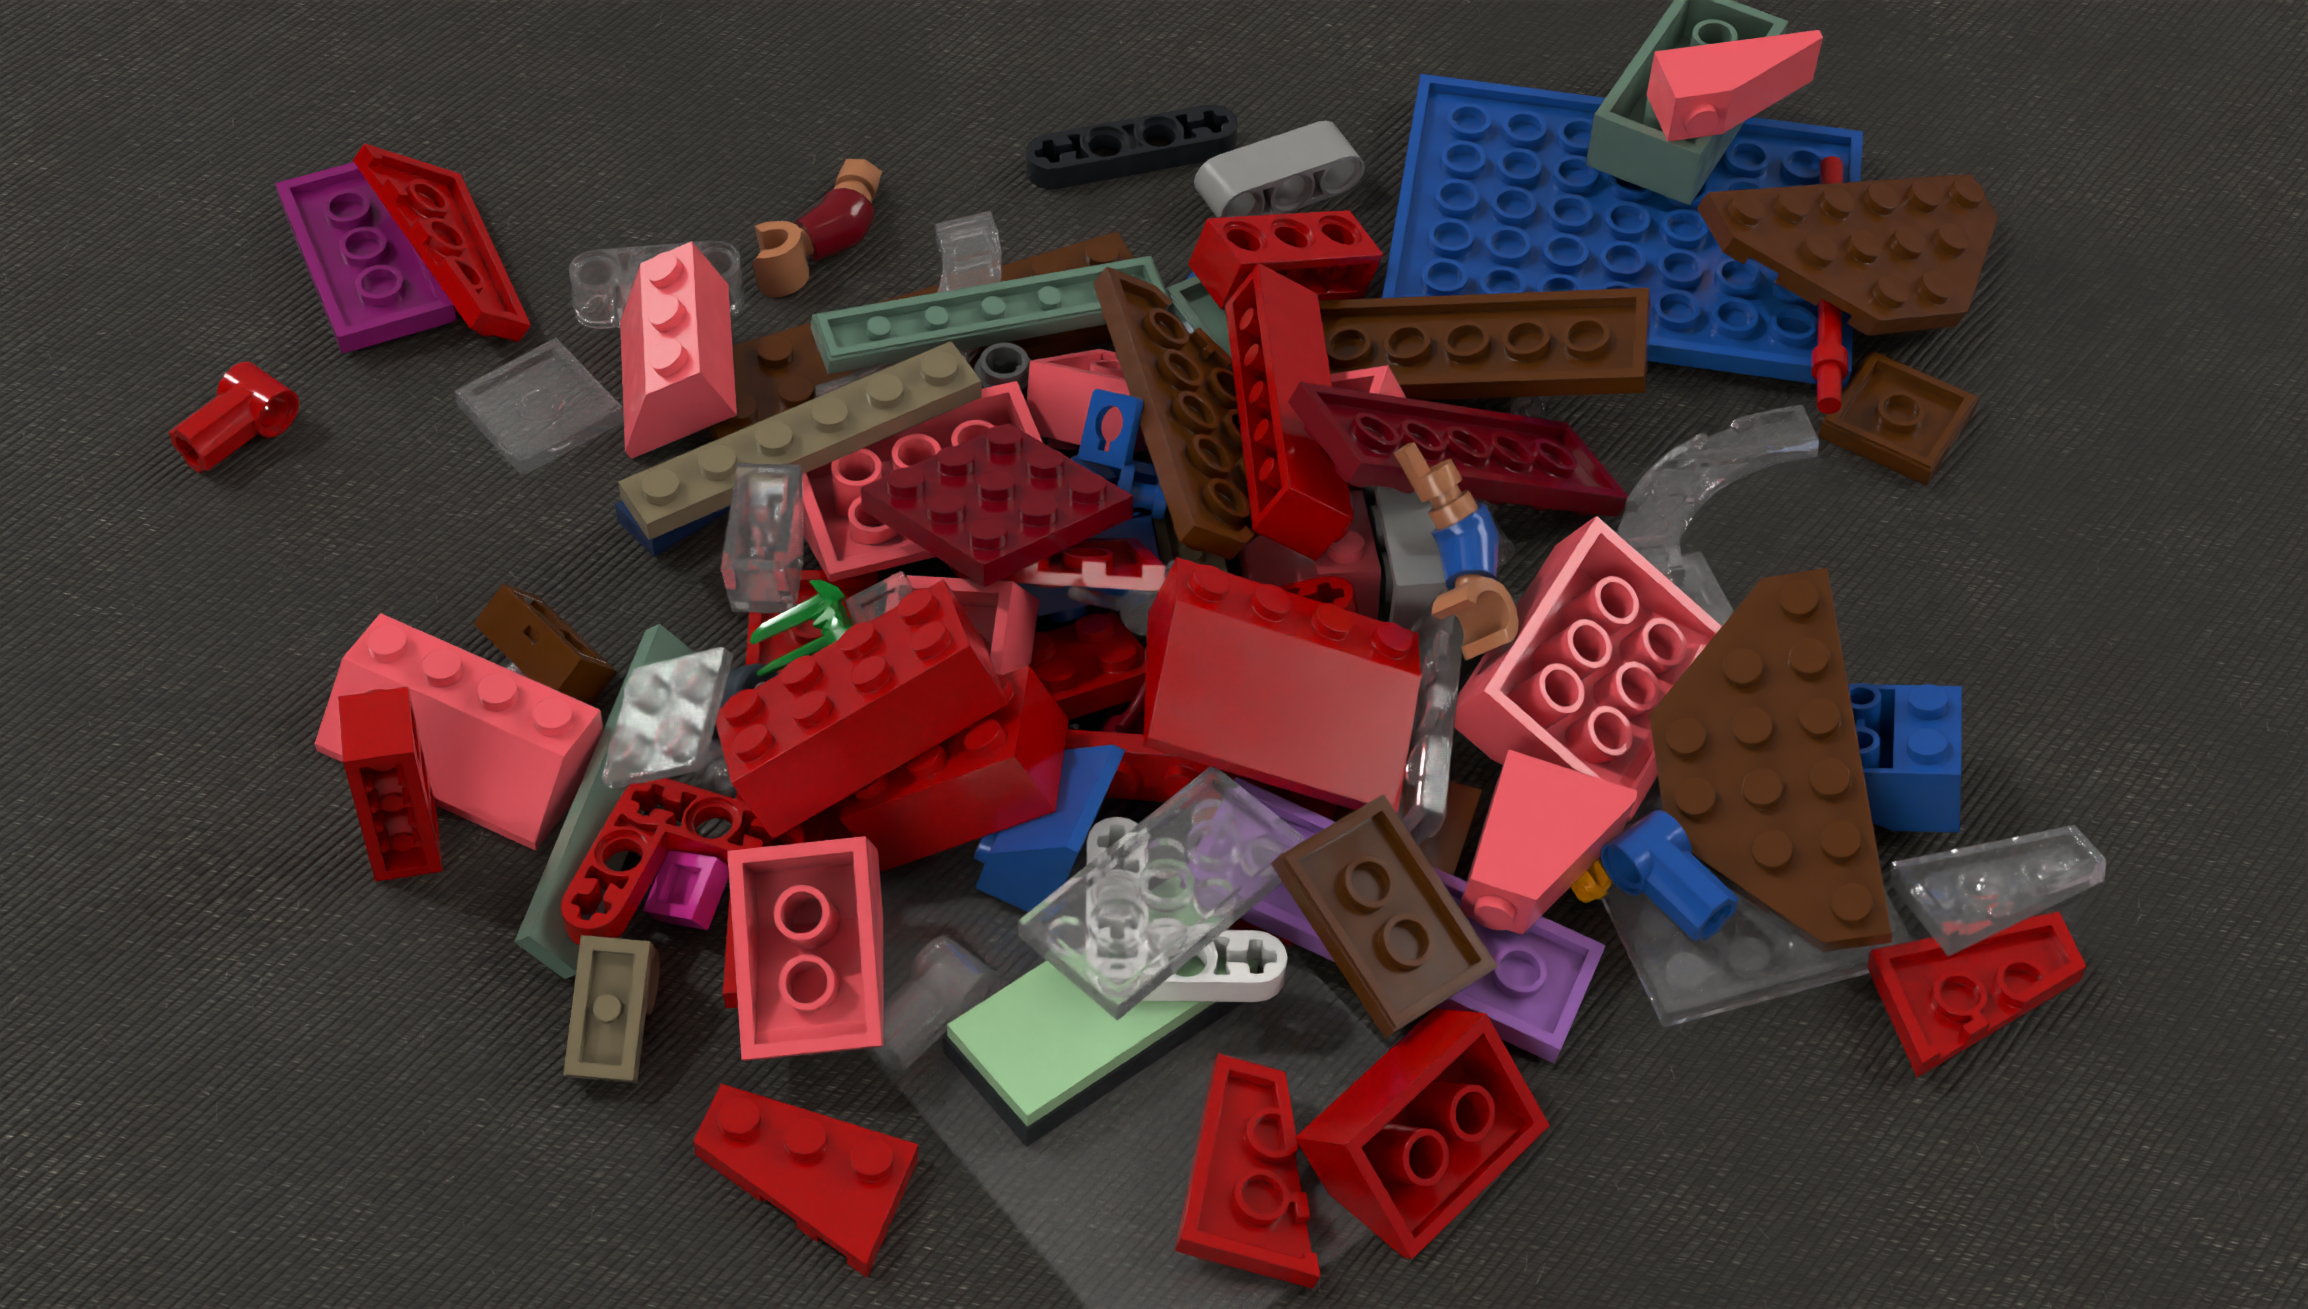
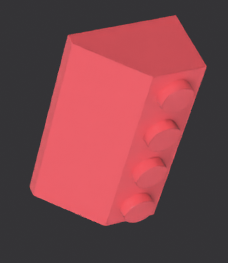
[315,613,604,851]

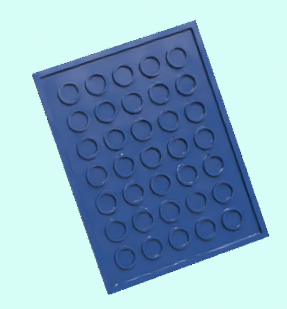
[1382,74,1863,388]

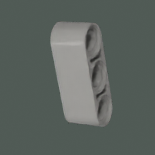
[1194,120,1365,218]

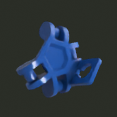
[1071,389,1167,520]

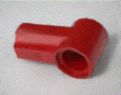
[169,361,299,474]

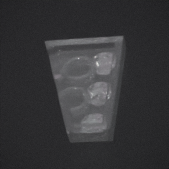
[1890,825,2106,956]

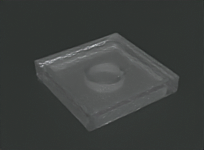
[454,338,624,476]

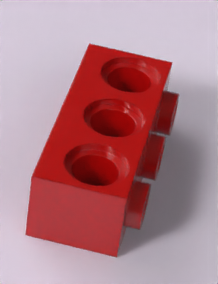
[1188,210,1384,310]
[338,687,443,882]

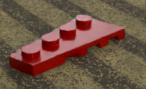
[353,143,531,342]

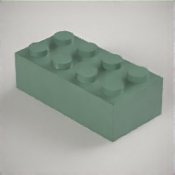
[1586,0,1789,205]

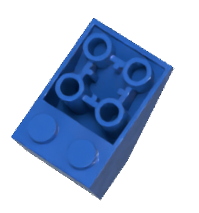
[1848,683,1962,833]

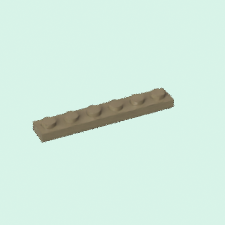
[618,341,982,540]

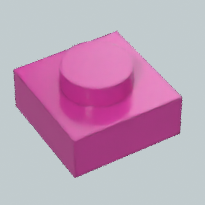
[643,850,729,930]

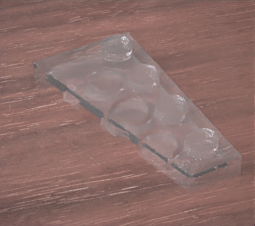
[1397,586,1464,846]

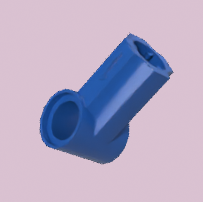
[1601,810,1739,942]

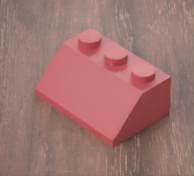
[620,241,737,459]

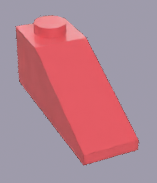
[1646,30,1823,142]

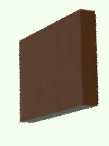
[1271,794,1498,1039]

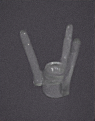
[1067,560,1175,661]

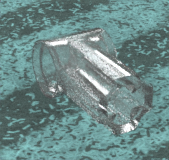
[872,936,1001,1071]

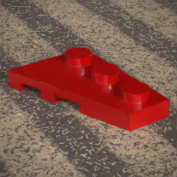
[948,538,1166,591]

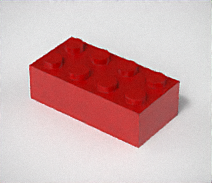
[713,579,1008,839]

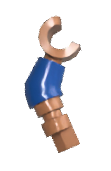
[1394,442,1519,661]

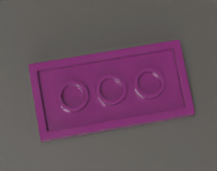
[275,162,457,354]

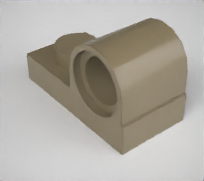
[563,935,660,1083]

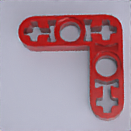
[560,776,806,946]

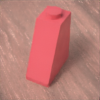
[1459,750,1638,935]

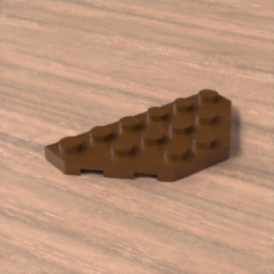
[1697,174,1998,335]
[1093,267,1260,560]
[1649,568,1892,952]

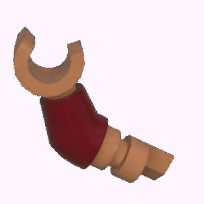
[752,159,882,298]

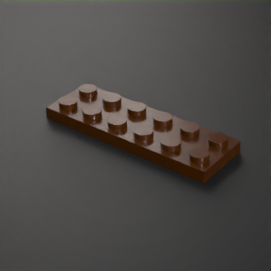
[1319,287,1651,400]

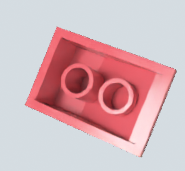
[727,836,884,1061]

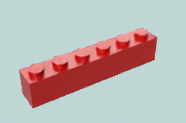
[1225,263,1353,561]

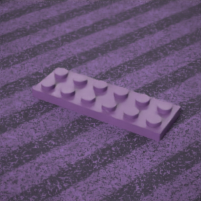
[1179,777,1606,1063]

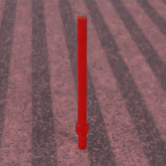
[1811,156,1848,414]

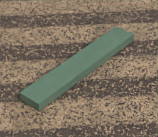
[810,256,1170,374]
[514,624,706,979]

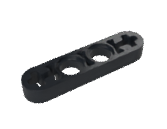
[1026,105,1238,189]

